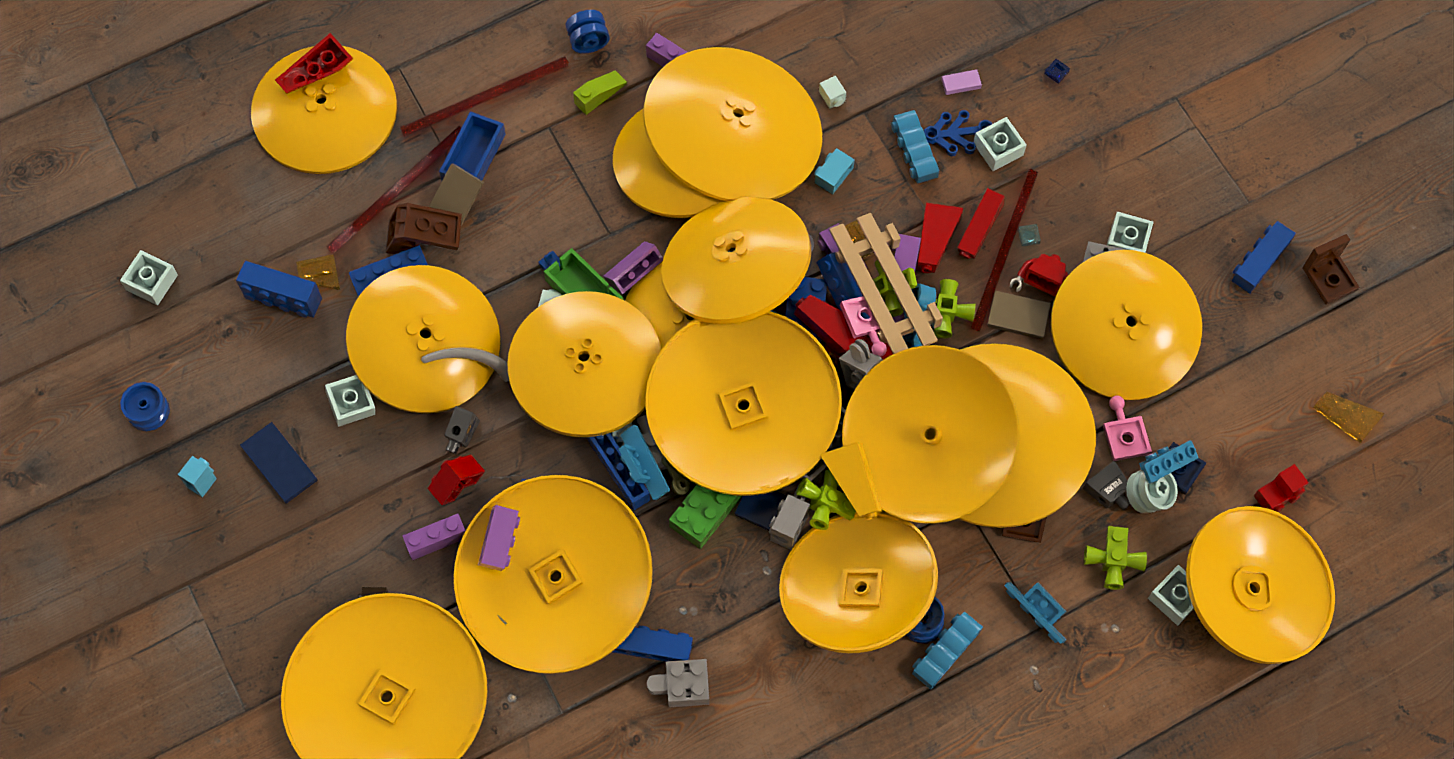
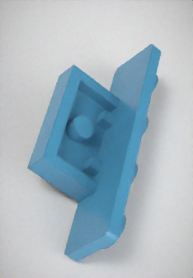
[619,425,670,500]
[1139,440,1198,483]
[1004,582,1067,644]

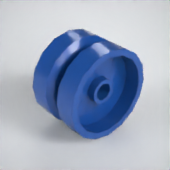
[565,10,610,53]
[120,382,170,431]

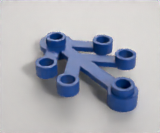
[923,110,992,156]

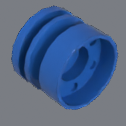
[906,597,944,644]

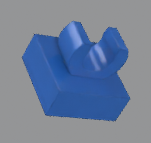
[538,251,561,271]

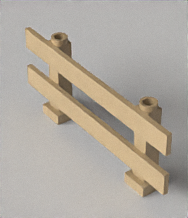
[829,213,943,354]

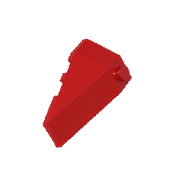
[275,33,353,94]

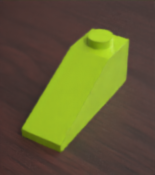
[573,70,627,115]

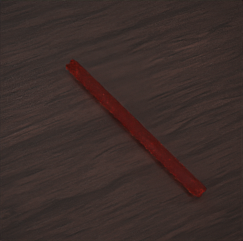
[400,56,569,136]
[327,126,462,254]
[971,169,1038,331]

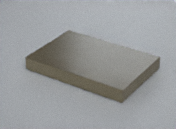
[429,163,484,226]
[987,290,1051,339]

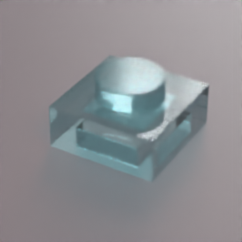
[1018,224,1041,246]

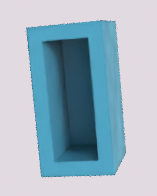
[814,148,855,194]
[178,456,217,498]

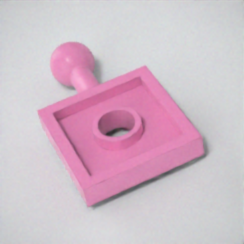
[840,296,887,357]
[1103,396,1152,461]

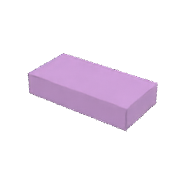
[942,70,982,95]

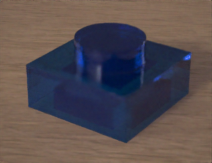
[1044,59,1070,84]

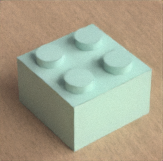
[973,117,1026,171]
[1107,212,1153,253]
[120,250,178,306]
[325,375,375,427]
[1148,565,1194,626]

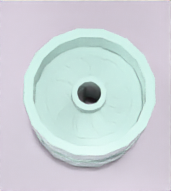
[1126,470,1178,513]

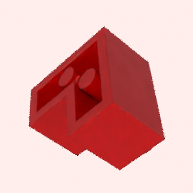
[427,454,485,505]
[1254,464,1309,512]

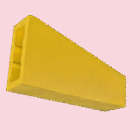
[821,442,882,520]

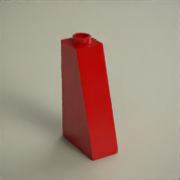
[957,188,1005,259]
[916,202,963,273]
[794,295,869,357]

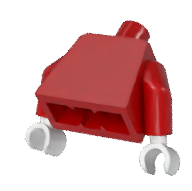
[1010,254,1069,307]

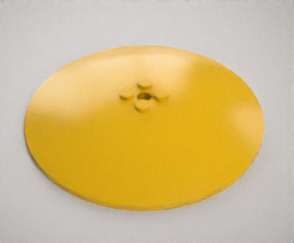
[643,47,822,201]
[646,311,842,496]
[927,344,1096,528]
[454,475,653,674]
[281,593,488,759]

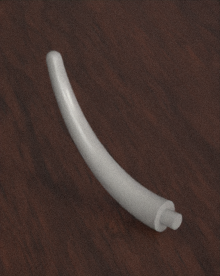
[421,347,509,382]

